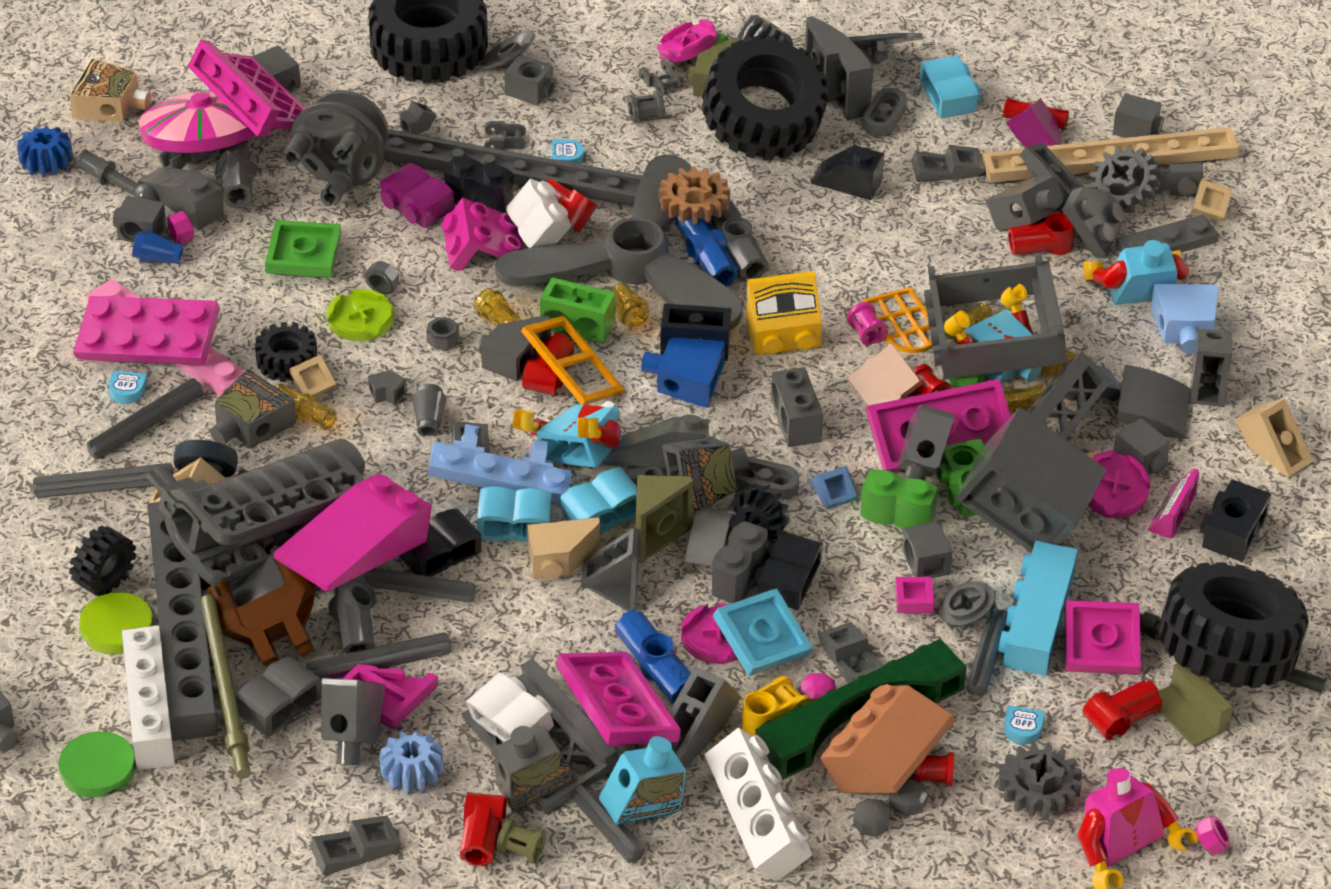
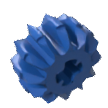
[17,125,73,177]

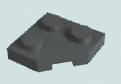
[1062,186,1126,258]

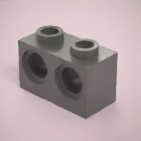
[771,367,823,447]

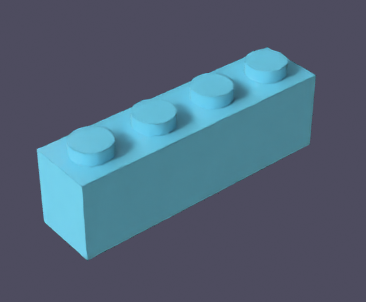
[998,541,1078,676]

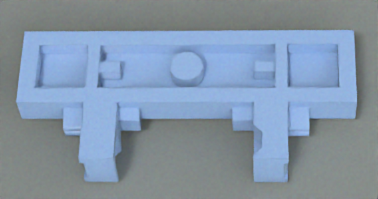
[427,424,572,503]

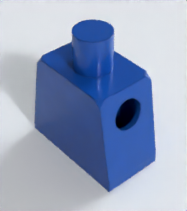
[641,337,725,408]

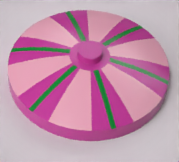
[139,90,256,153]

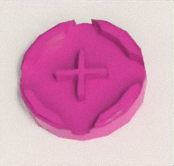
[657,19,719,63]
[1088,451,1150,518]
[681,603,738,664]

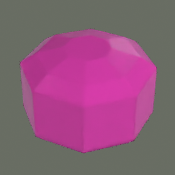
[167,211,194,244]
[800,673,836,701]
[1196,814,1231,856]

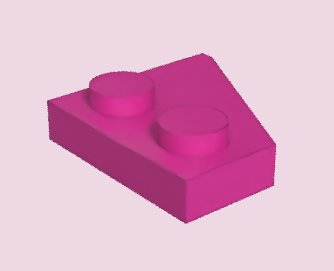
[343,664,438,730]

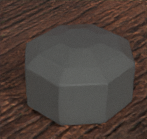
[365,261,399,295]
[426,317,459,349]
[889,778,928,816]
[853,798,891,837]

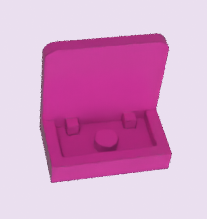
[442,198,524,271]

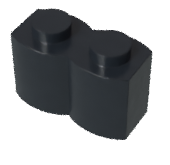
[444,156,514,213]
[399,508,481,577]
[753,531,823,610]

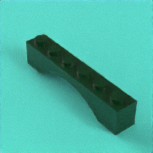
[755,639,967,780]

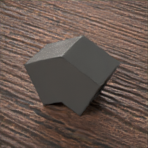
[399,101,437,134]
[368,370,407,405]

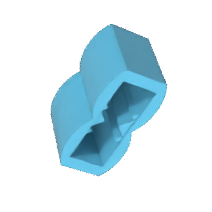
[920,55,981,118]
[560,467,637,534]
[477,486,551,542]

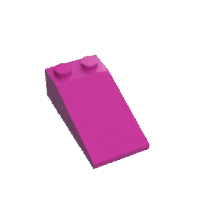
[274,473,432,592]

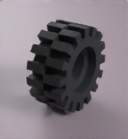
[255,322,317,382]
[69,526,136,596]

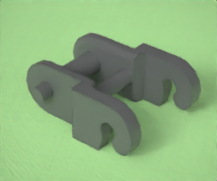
[638,59,683,95]
[484,121,526,150]

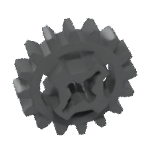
[1089,145,1160,213]
[998,743,1082,818]

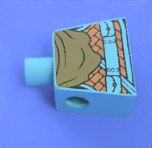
[599,736,686,825]

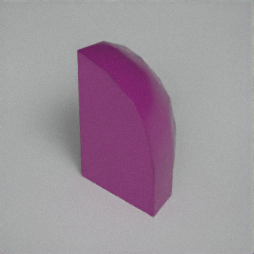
[1006,98,1062,147]

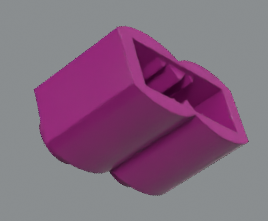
[380,163,455,228]

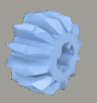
[379,730,444,795]

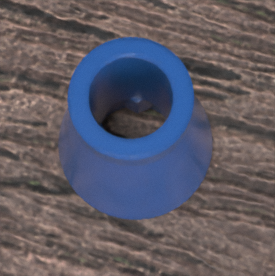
[132,230,183,264]

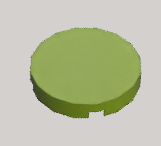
[327,289,394,341]
[79,593,153,654]

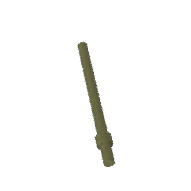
[201,594,251,779]

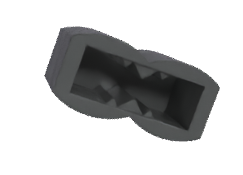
[712,521,768,603]
[235,656,322,737]

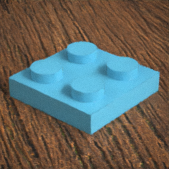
[713,588,813,676]

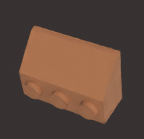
[820,684,956,793]

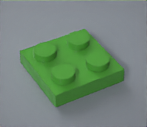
[265,220,342,278]

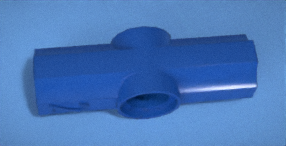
[675,216,738,287]
[615,609,691,704]

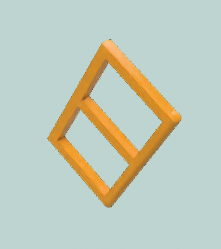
[521,315,626,405]

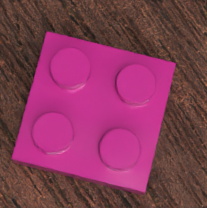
[1065,600,1141,675]

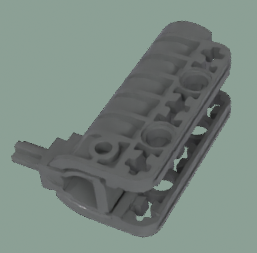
[147,439,366,587]

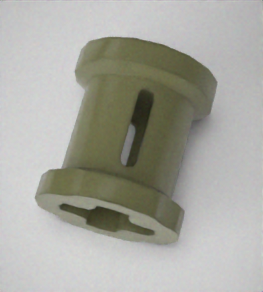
[497,818,546,864]

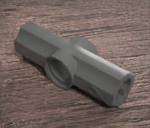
[214,141,257,209]
[710,201,769,279]
[329,573,377,654]

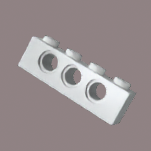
[122,626,175,770]
[704,728,812,881]

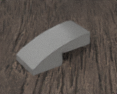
[685,508,732,566]

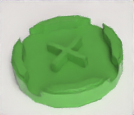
[58,731,136,797]

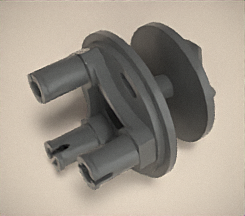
[282,90,389,206]

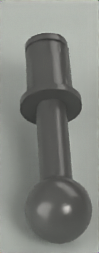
[76,149,159,201]

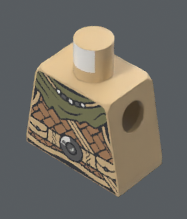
[70,58,151,122]

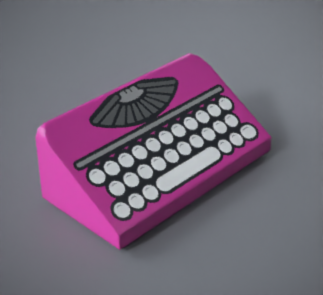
[1148,469,1200,539]

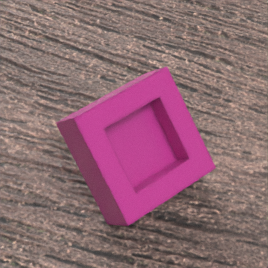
[895,577,934,613]

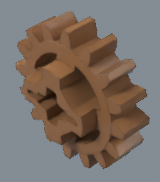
[659,166,730,224]

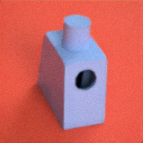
[1151,284,1218,354]

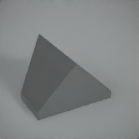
[581,527,639,612]

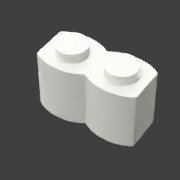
[506,178,571,248]
[466,673,554,742]

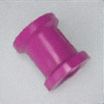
[847,302,888,346]

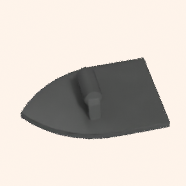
[848,33,923,64]

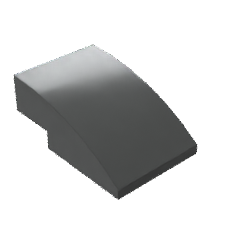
[805,16,873,120]

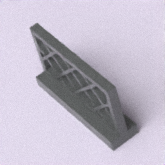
[461,658,619,814]

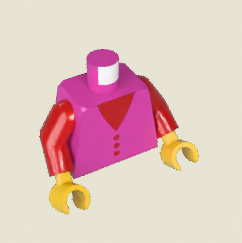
[1078,768,1198,889]

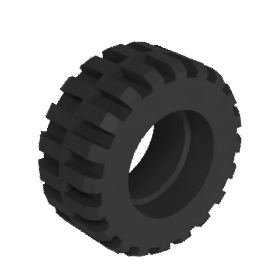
[368,0,488,83]
[702,36,829,160]
[1159,562,1309,688]

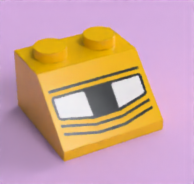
[746,271,822,355]

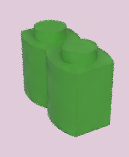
[860,470,938,530]

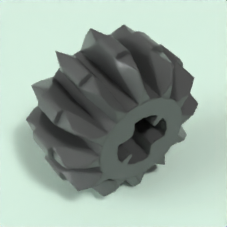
[738,15,792,42]

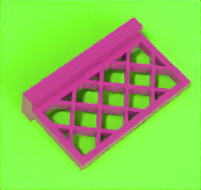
[187,40,305,138]

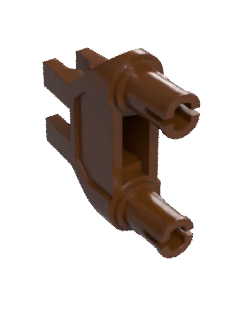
[207,558,316,668]

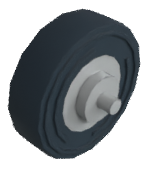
[173,438,238,478]

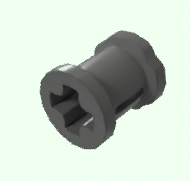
[627,90,665,123]

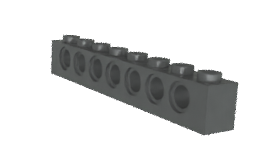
[147,502,224,741]

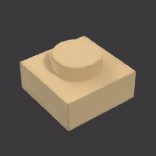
[1191,180,1233,222]
[290,355,336,401]

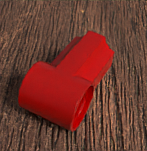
[546,178,598,233]
[1008,213,1074,255]
[522,333,574,396]
[1082,680,1163,741]
[460,792,507,866]

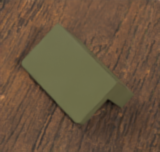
[1158,663,1233,747]

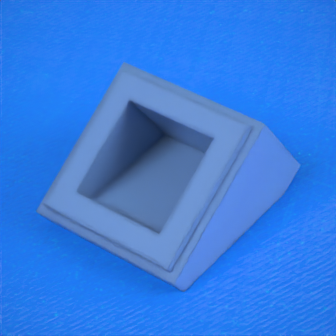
[809,466,859,509]

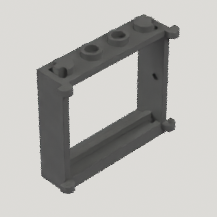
[924,252,1067,379]

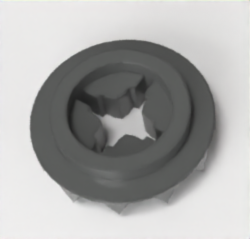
[939,581,997,631]

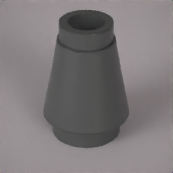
[412,384,446,436]

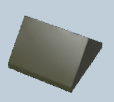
[636,475,694,564]

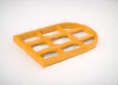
[862,287,932,353]

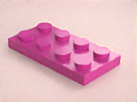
[73,296,221,365]
[865,379,1011,473]
[556,652,681,747]

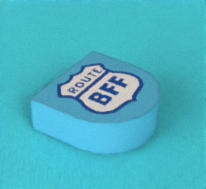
[552,139,584,164]
[109,370,148,404]
[1004,705,1045,744]

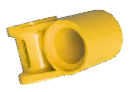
[741,676,813,736]

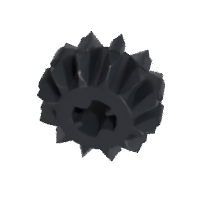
[727,483,790,544]

